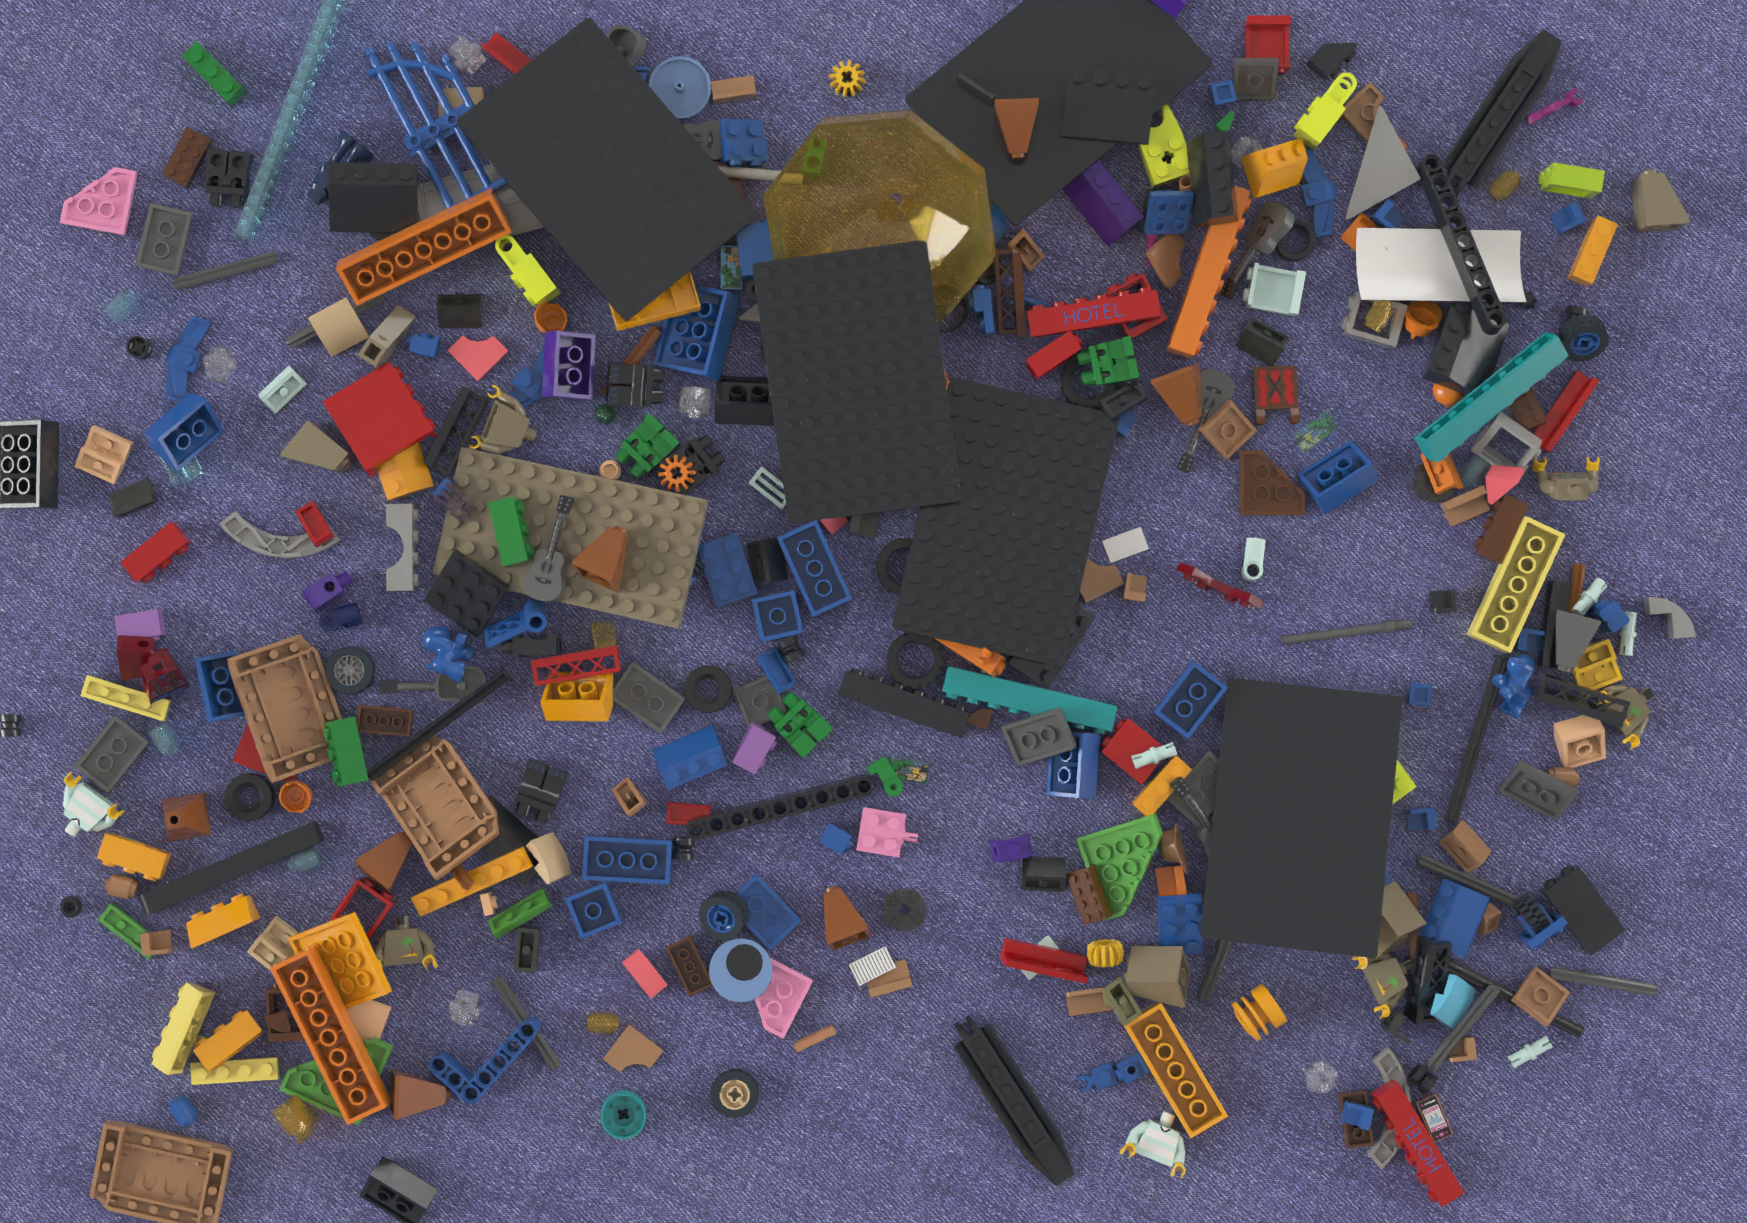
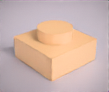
[480,891,498,916]

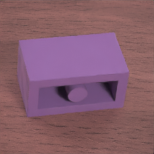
[114,609,166,641]
[732,721,777,774]

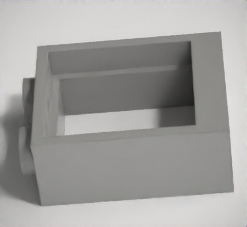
[1341,291,1408,349]
[1471,411,1542,474]

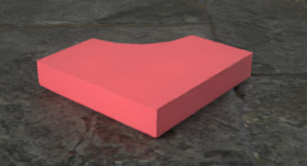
[447,335,509,382]

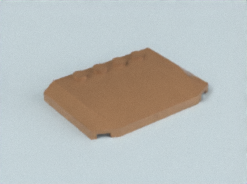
[227,634,342,783]
[369,735,499,881]
[89,1121,233,1223]

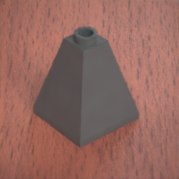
[1555,610,1601,673]

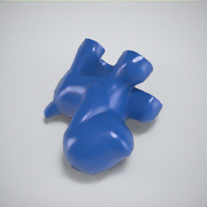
[423,625,475,683]
[1491,654,1535,719]

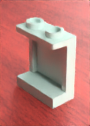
[1242,262,1306,317]

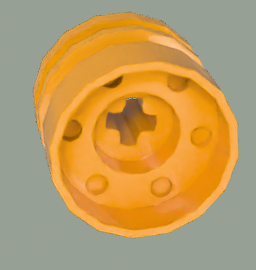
[1231,983,1288,1042]

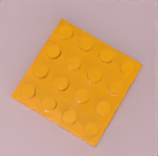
[288,912,392,1009]

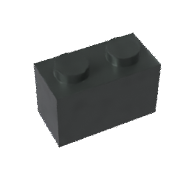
[514,926,542,973]

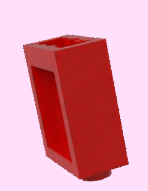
[1105,273,1168,340]
[1024,330,1082,381]
[328,877,396,941]

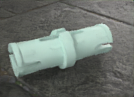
[1571,578,1607,616]
[1619,612,1638,656]
[1131,742,1177,769]
[1507,1036,1553,1069]

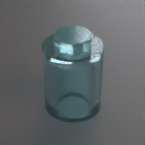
[104,290,138,324]
[1458,453,1491,488]
[149,722,181,757]
[287,846,323,876]

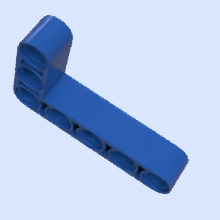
[428,1017,541,1104]

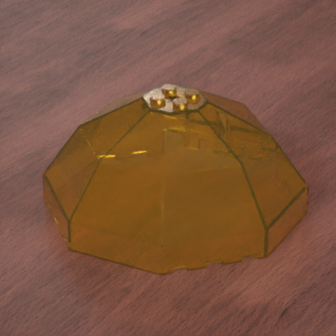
[763,110,996,322]

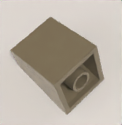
[1631,170,1690,233]
[280,420,356,473]
[1375,881,1427,959]
[1123,946,1191,1007]

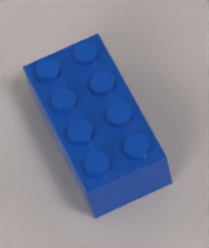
[777,520,853,617]
[582,835,673,885]

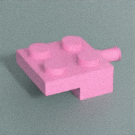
[856,807,918,857]

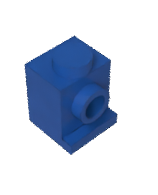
[407,332,442,360]
[1114,1051,1150,1084]

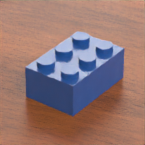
[1152,661,1228,739]

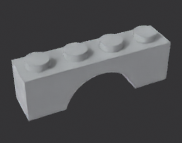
[386,504,419,592]

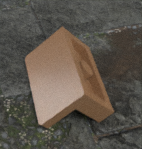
[711,75,757,104]
[1440,485,1490,527]
[1439,820,1491,874]
[867,959,913,998]
[1066,987,1112,1017]

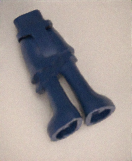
[307,130,374,205]

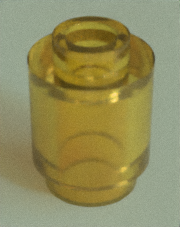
[1488,170,1521,202]
[1364,300,1394,333]
[587,1012,619,1034]

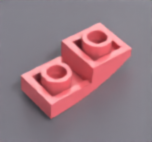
[622,949,667,998]

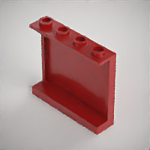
[322,361,437,477]

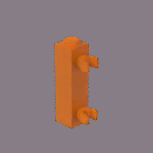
[934,638,1006,678]

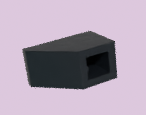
[1306,43,1358,81]

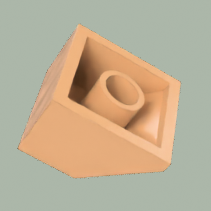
[1554,715,1606,768]

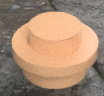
[599,460,621,480]

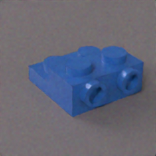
[720,118,768,167]
[968,286,994,338]

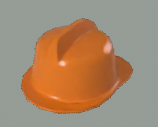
[1404,300,1442,339]

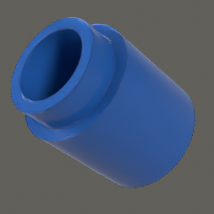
[168,1094,199,1128]

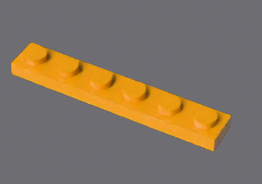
[411,846,533,917]

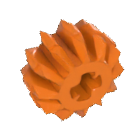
[658,455,696,492]

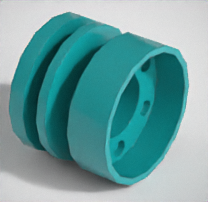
[601,1090,646,1139]

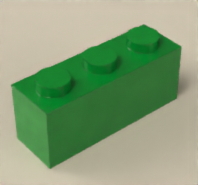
[182,41,247,107]
[488,496,535,568]
[323,716,368,787]

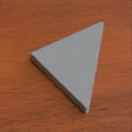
[1345,106,1421,220]

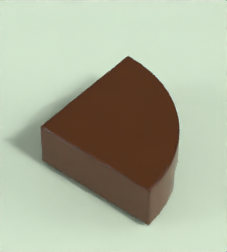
[966,708,994,730]
[264,1010,292,1032]

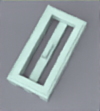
[749,466,786,510]

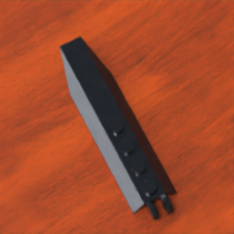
[1442,29,1561,197]
[953,1014,1074,1186]

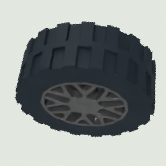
[325,647,376,694]

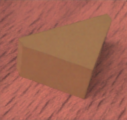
[1007,229,1045,271]
[611,777,648,818]

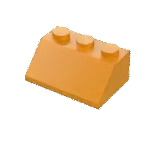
[1241,138,1308,199]
[377,442,434,501]
[540,672,613,721]
[186,893,261,948]

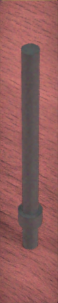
[1282,619,1412,645]

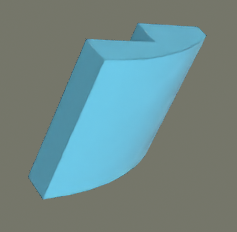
[1430,974,1476,1029]

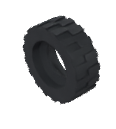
[684,665,733,713]
[224,773,275,821]

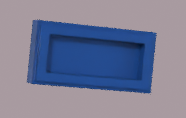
[756,646,797,694]

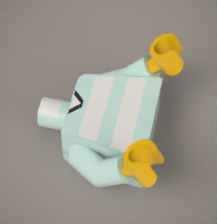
[63,771,125,837]
[1120,1111,1186,1179]

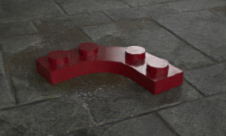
[1177,562,1264,609]

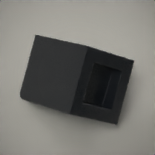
[1429,590,1456,613]

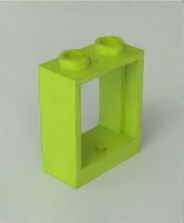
[1538,162,1605,199]

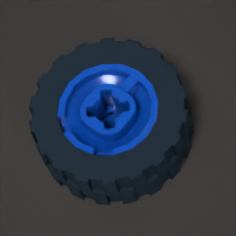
[1557,314,1609,362]
[699,890,749,941]

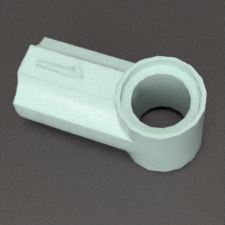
[1241,538,1266,582]

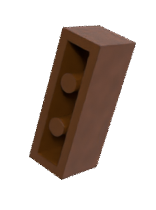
[1473,494,1529,564]

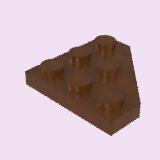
[1239,450,1305,516]

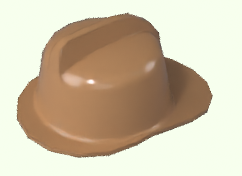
[1158,823,1189,874]

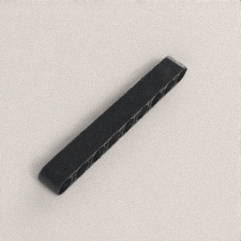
[1417,154,1507,335]
[686,774,874,840]
[138,821,325,916]

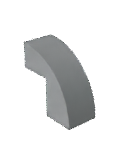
[1643,597,1696,639]

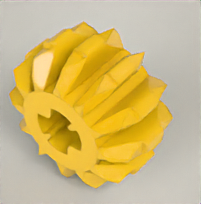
[829,60,865,98]
[1087,939,1124,968]

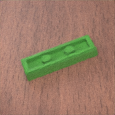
[488,888,553,939]
[98,902,154,960]

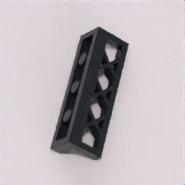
[424,386,489,476]
[1537,580,1571,669]
[1537,674,1631,728]
[1404,935,1452,1024]

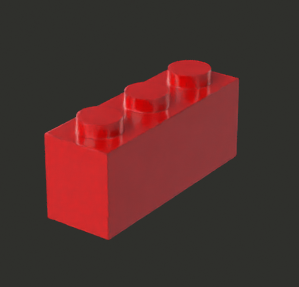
[120,522,192,583]

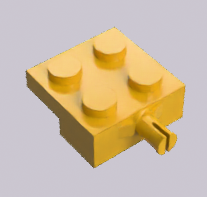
[1571,639,1623,694]

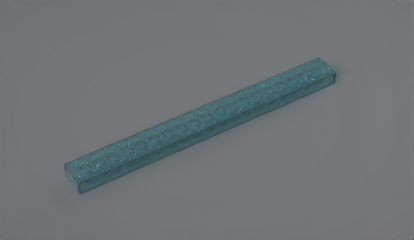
[234,0,346,243]

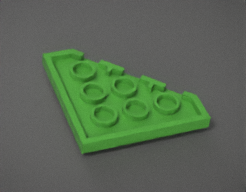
[1076,813,1163,920]
[279,1037,394,1125]

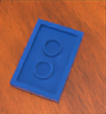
[698,532,758,608]
[736,873,802,951]
[1157,893,1203,955]

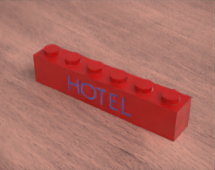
[1027,287,1161,339]
[1370,1079,1464,1207]

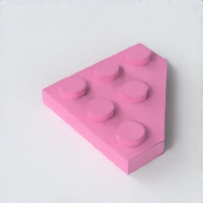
[60,167,138,236]
[755,958,813,1039]

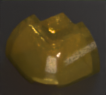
[272,1094,317,1144]

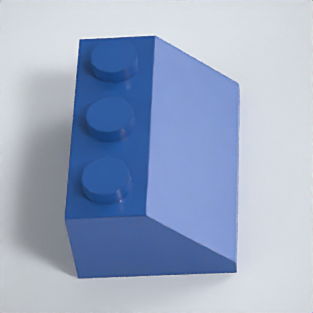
[143,393,224,472]
[1297,440,1379,515]
[194,650,245,723]
[653,725,729,790]
[1046,732,1100,799]
[1419,878,1491,958]

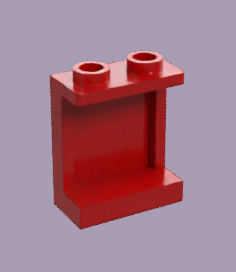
[1245,15,1291,75]
[1100,718,1163,785]

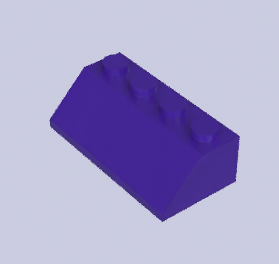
[1062,159,1144,247]

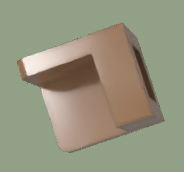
[1122,573,1147,602]
[1477,902,1503,936]
[140,930,173,956]
[1444,1035,1477,1062]

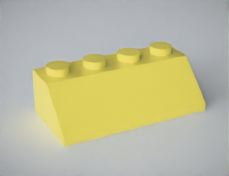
[152,982,216,1075]

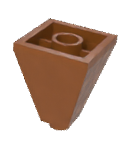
[994,98,1039,158]
[1151,362,1202,427]
[572,525,628,593]
[161,792,212,842]
[355,831,413,893]
[823,886,872,951]
[389,1069,450,1119]

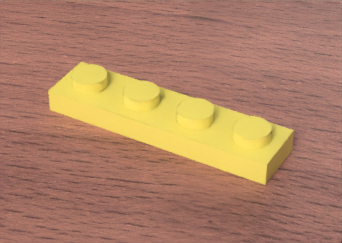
[80,675,172,721]
[190,1057,280,1085]

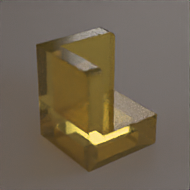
[591,621,618,649]

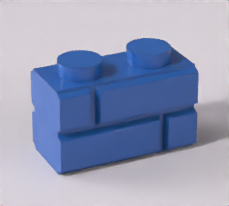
[1588,599,1630,633]

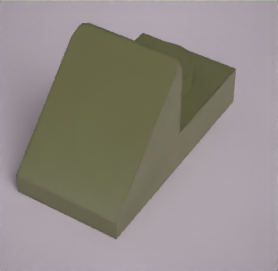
[1102,977,1142,1026]

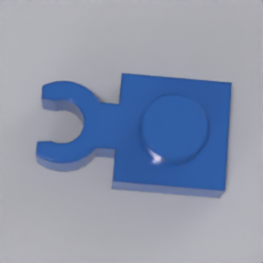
[1077,1062,1118,1092]

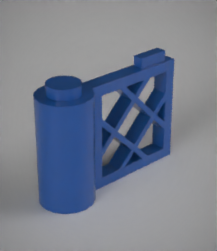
[484,598,547,649]

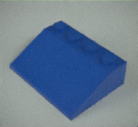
[653,285,741,381]

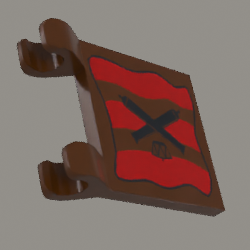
[1253,365,1300,426]

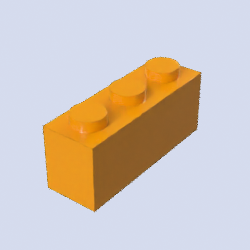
[1567,216,1618,287]
[1131,756,1192,816]
[97,832,172,881]
[192,1010,265,1073]

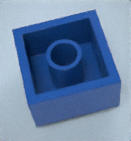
[752,590,804,642]
[565,881,623,939]

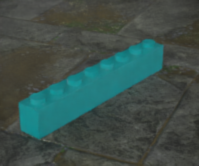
[1414,332,1569,463]
[942,666,1117,735]

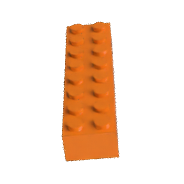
[1165,186,1252,360]
[336,187,513,306]
[270,945,392,1125]

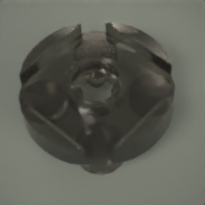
[1412,463,1455,502]
[883,888,926,932]

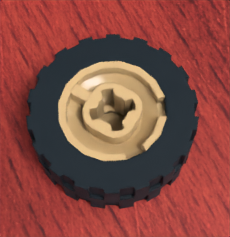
[711,1068,759,1119]

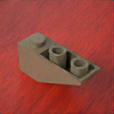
[358,305,416,368]

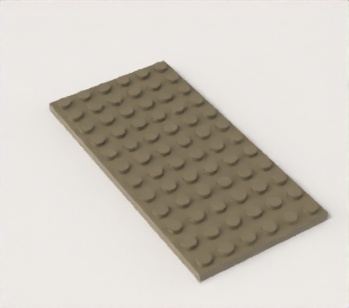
[432,447,709,629]

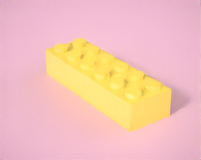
[1466,516,1565,653]

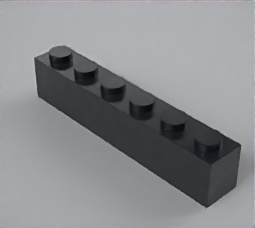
[838,668,969,738]

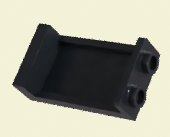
[1540,865,1625,956]

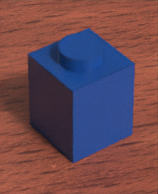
[819,823,854,855]

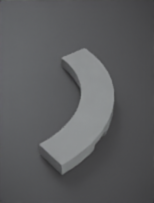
[219,511,341,558]
[1366,1046,1411,1170]

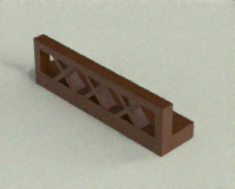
[994,247,1026,337]

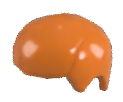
[534,301,568,334]
[1432,383,1465,408]
[279,780,313,813]

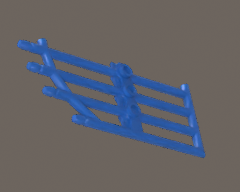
[365,41,508,209]

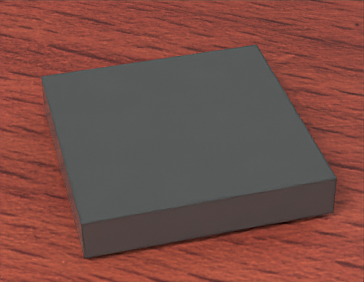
[1232,58,1279,100]
[732,675,787,728]

